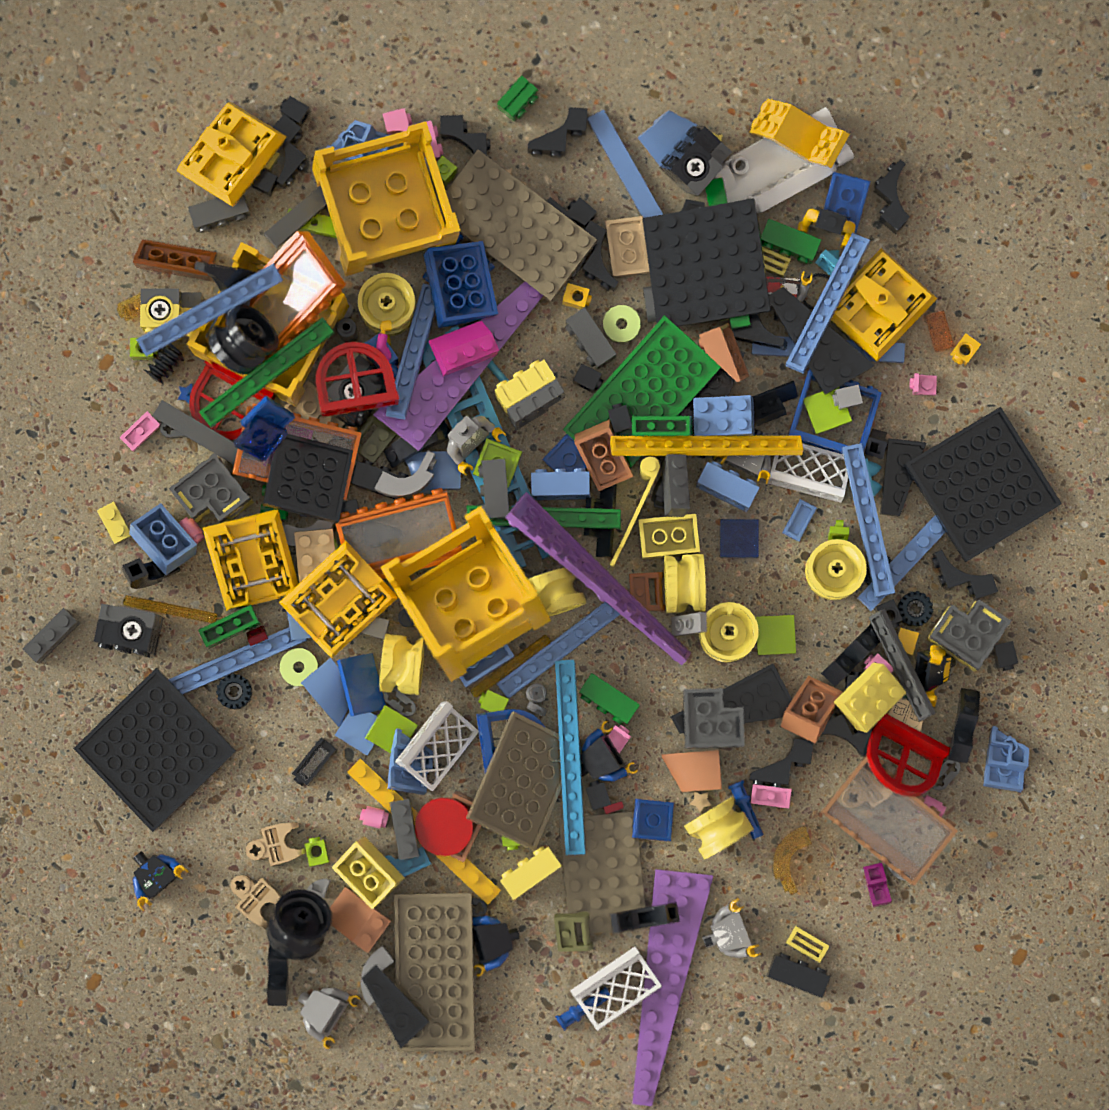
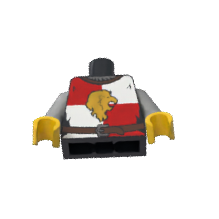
[766,271,813,322]

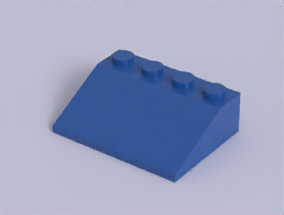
[423,241,498,328]

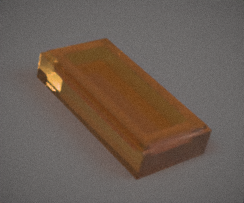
[925,310,954,353]

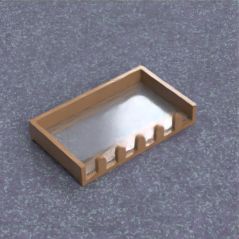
[821,757,958,886]

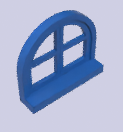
[476,709,545,773]

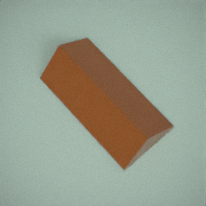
[133,239,216,281]

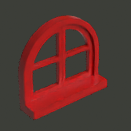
[316,342,399,417]
[189,361,276,441]
[867,714,951,797]

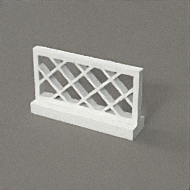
[768,444,848,503]
[395,701,479,791]
[570,947,662,1031]

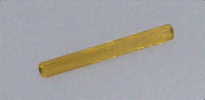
[123,595,218,623]
[470,634,551,698]

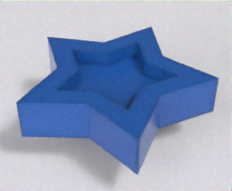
[178,383,193,404]

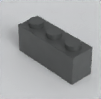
[188,195,251,233]
[565,307,617,370]
[661,454,690,517]
[478,459,509,520]
[23,608,80,664]
[390,799,420,860]

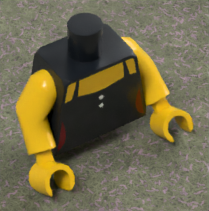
[797,206,855,249]
[915,645,956,707]

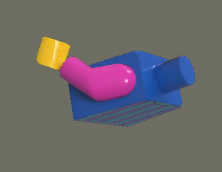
[365,320,398,379]

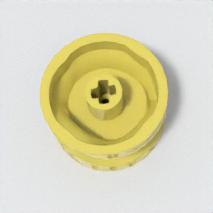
[358,273,417,336]
[805,539,866,600]
[664,554,706,613]
[521,567,587,617]
[699,602,758,663]
[380,634,425,695]
[684,796,754,860]

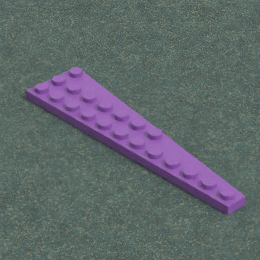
[374,282,544,451]
[505,492,691,665]
[632,869,713,1106]

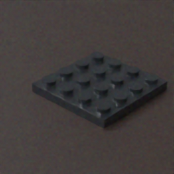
[262,432,353,524]

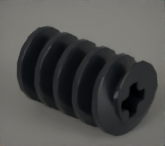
[143,343,184,384]

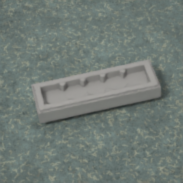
[671,612,707,636]

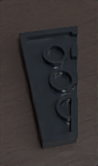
[880,438,926,517]
[362,964,429,1049]

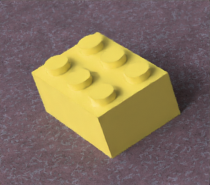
[638,514,700,560]
[834,663,907,732]
[332,836,405,909]
[500,846,562,900]

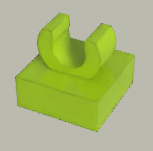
[828,520,849,541]

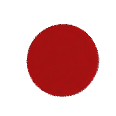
[415,797,474,856]

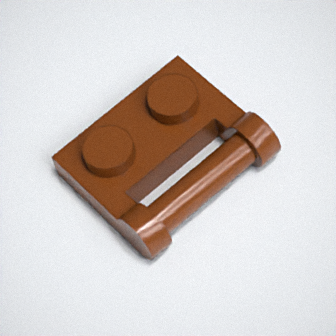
[629,572,666,612]

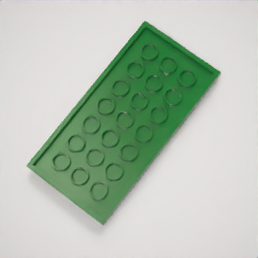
[563,315,721,468]

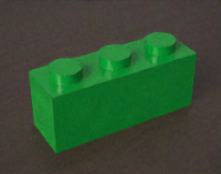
[761,218,821,265]
[632,416,692,436]
[198,605,261,649]
[579,673,640,725]

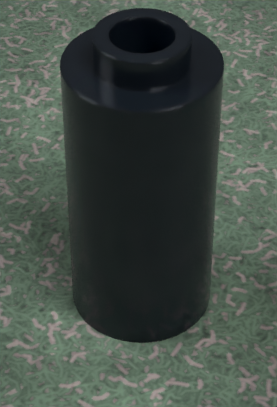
[337,318,359,343]

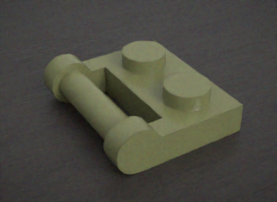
[346,413,397,463]
[554,911,594,952]

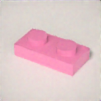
[119,412,160,452]
[750,784,791,809]

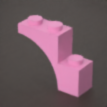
[383,108,444,162]

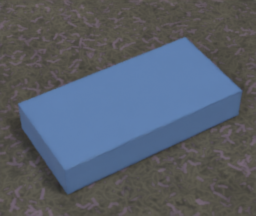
[782,499,817,542]

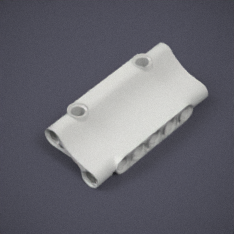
[714,107,854,213]

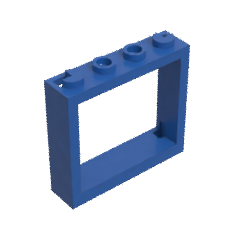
[788,370,882,454]

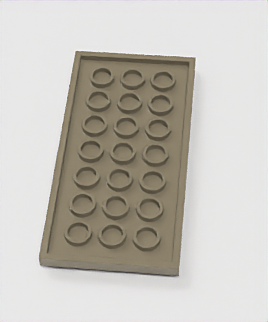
[438,150,598,302]
[394,893,476,1051]

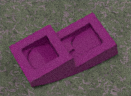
[863,863,892,908]

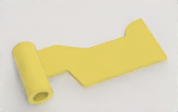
[610,457,660,570]

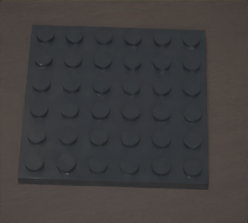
[642,198,771,327]
[904,407,1062,563]
[73,668,237,832]

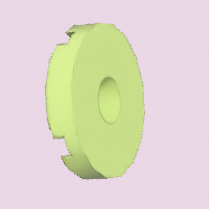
[603,305,641,343]
[280,648,318,686]

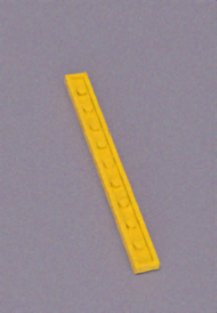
[610,436,803,456]
[347,758,501,904]

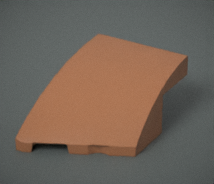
[662,750,722,792]

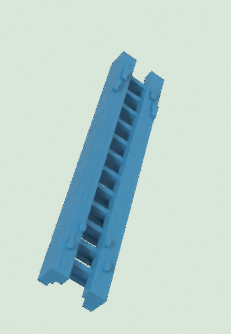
[422,325,551,571]

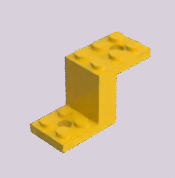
[750,99,850,168]

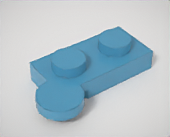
[384,847,431,877]

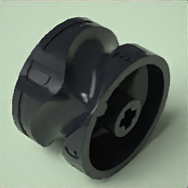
[208,304,279,375]
[267,889,332,960]

